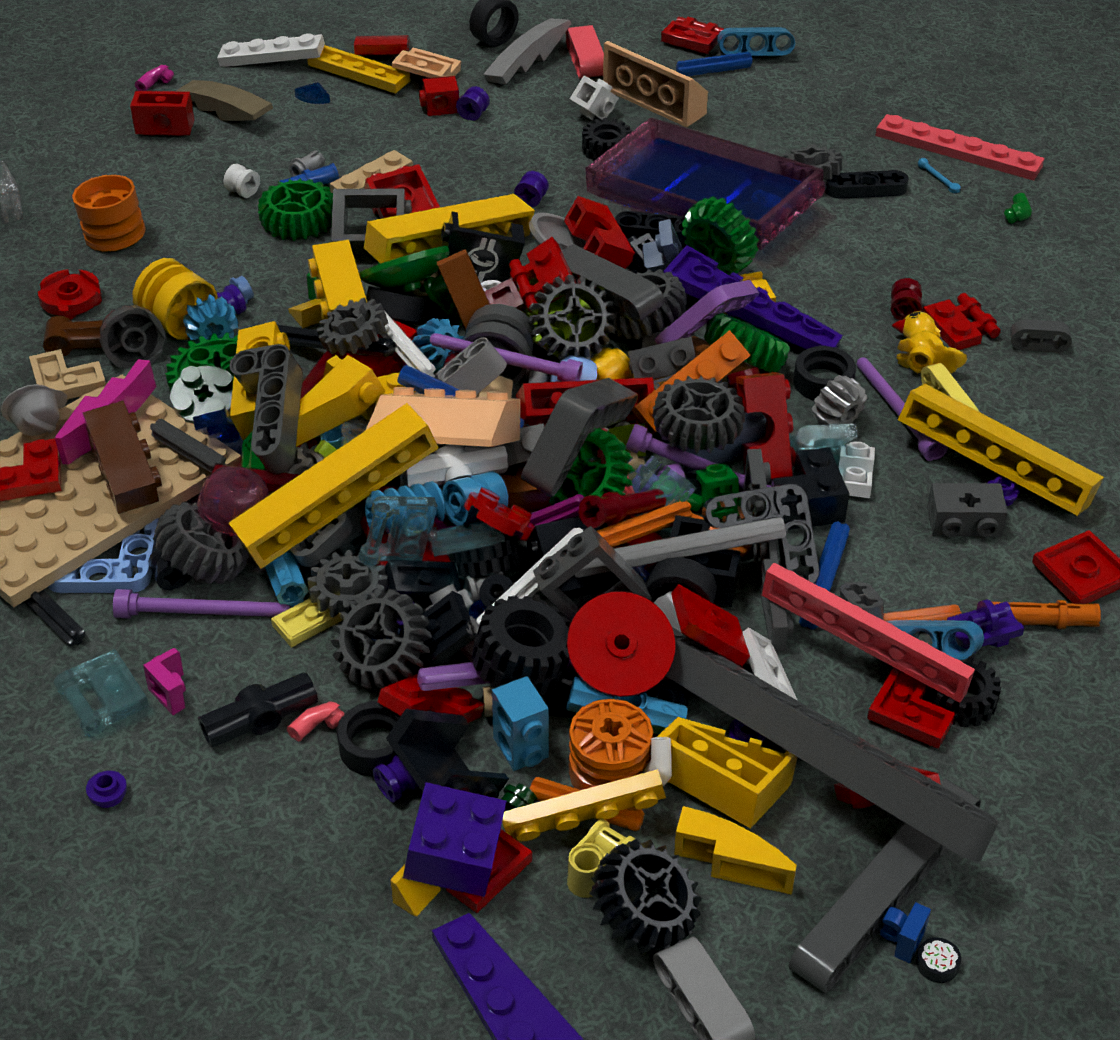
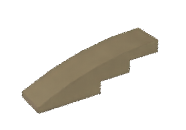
[176,80,273,121]

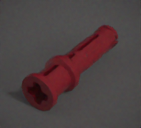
[578,488,666,528]

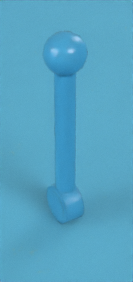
[918,158,961,193]

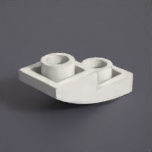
[839,442,875,498]

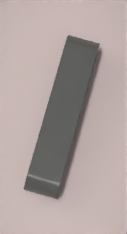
[562,244,665,323]

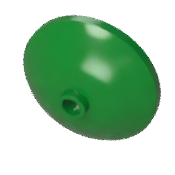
[359,246,450,293]

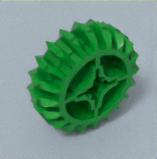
[258,178,333,241]
[681,196,759,275]
[704,313,790,372]
[546,427,635,517]

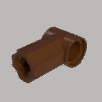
[43,316,103,356]

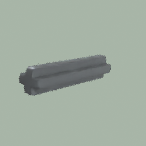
[150,419,227,473]

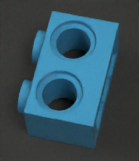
[492,676,549,771]

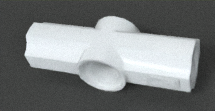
[399,444,508,488]

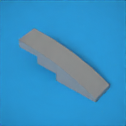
[483,18,571,84]

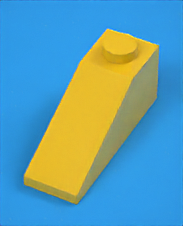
[296,355,385,447]

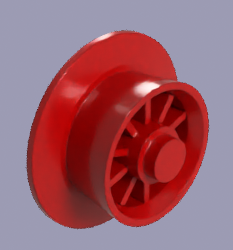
[567,592,675,697]

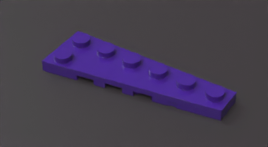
[663,245,843,349]
[432,913,584,1040]

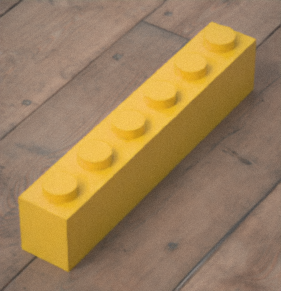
[364,194,535,263]
[898,384,1104,516]
[229,403,439,569]

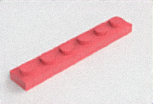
[875,114,1045,181]
[761,562,975,703]

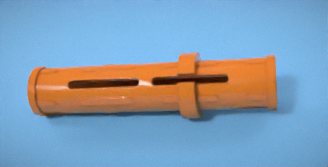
[992,600,1101,629]

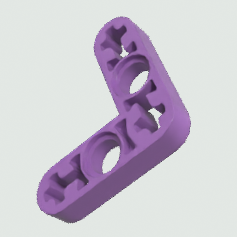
[654,280,759,344]

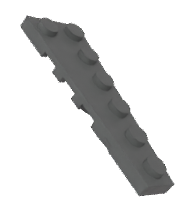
[743,449,793,651]

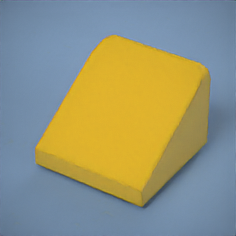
[289,299,322,328]
[390,863,441,916]

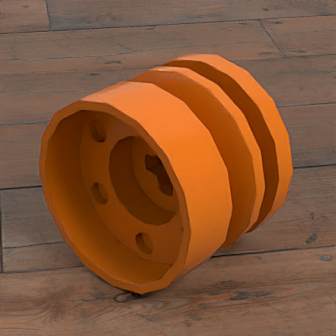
[72,175,146,251]
[569,699,653,790]

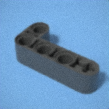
[229,344,303,474]

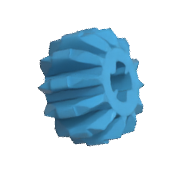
[183,294,238,344]
[412,318,463,372]

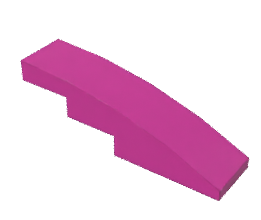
[55,359,156,465]

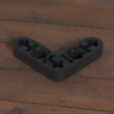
[702,484,819,583]

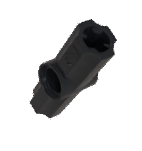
[198,672,318,748]

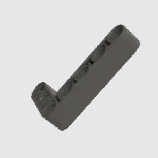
[521,378,638,497]

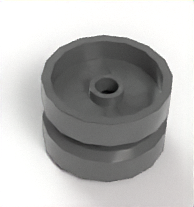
[463,304,537,384]

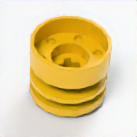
[132,258,218,340]

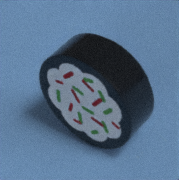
[916,938,961,983]

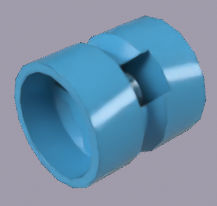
[442,471,508,526]

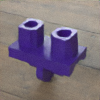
[947,599,1025,653]

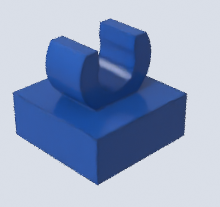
[880,902,931,964]

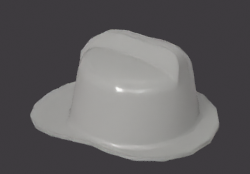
[0,384,68,436]

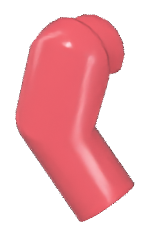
[287,701,345,742]

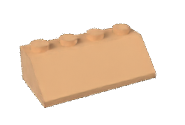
[603,41,708,128]
[365,387,520,447]

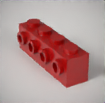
[516,377,654,427]

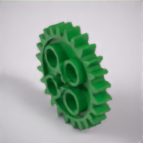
[165,332,238,402]

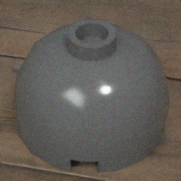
[100,305,166,368]

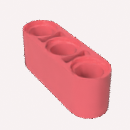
[566,25,604,79]

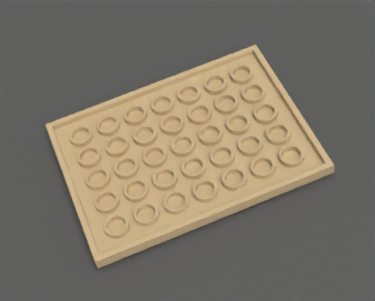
[0,374,242,607]

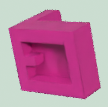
[143,648,186,715]

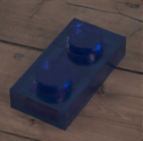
[193,409,240,443]

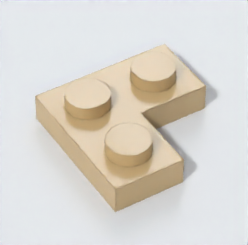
[29,349,106,399]

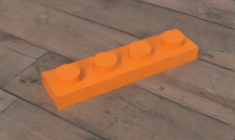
[632,330,750,434]

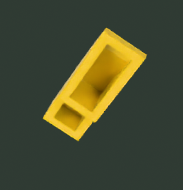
[674,806,797,895]

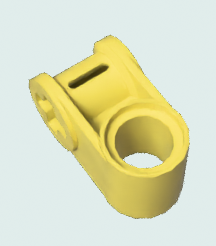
[567,818,635,898]

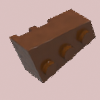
[83,400,162,514]

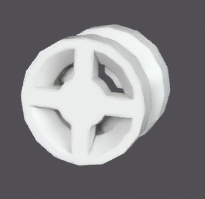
[223,163,260,198]

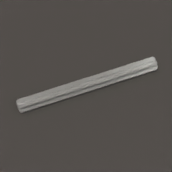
[575,517,786,578]

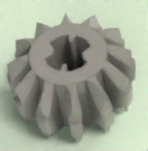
[811,375,867,432]

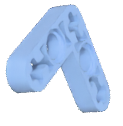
[48,518,159,593]

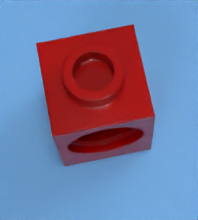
[419,76,459,116]

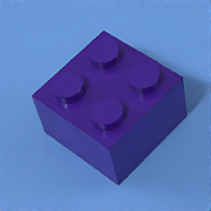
[403,782,506,897]

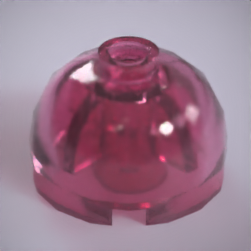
[197,466,270,535]

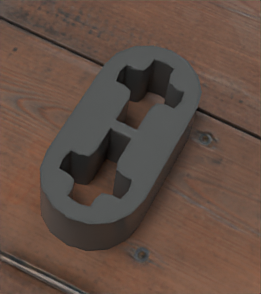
[1010,319,1072,353]
[291,512,352,567]
[840,582,884,620]

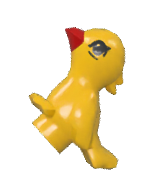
[892,311,967,373]

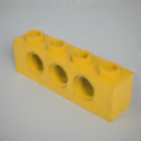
[230,321,290,440]

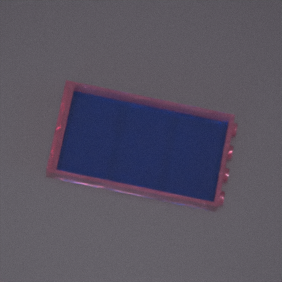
[585,117,825,250]

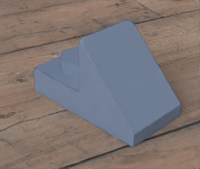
[643,219,683,272]

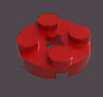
[38,269,102,319]
[464,487,534,541]

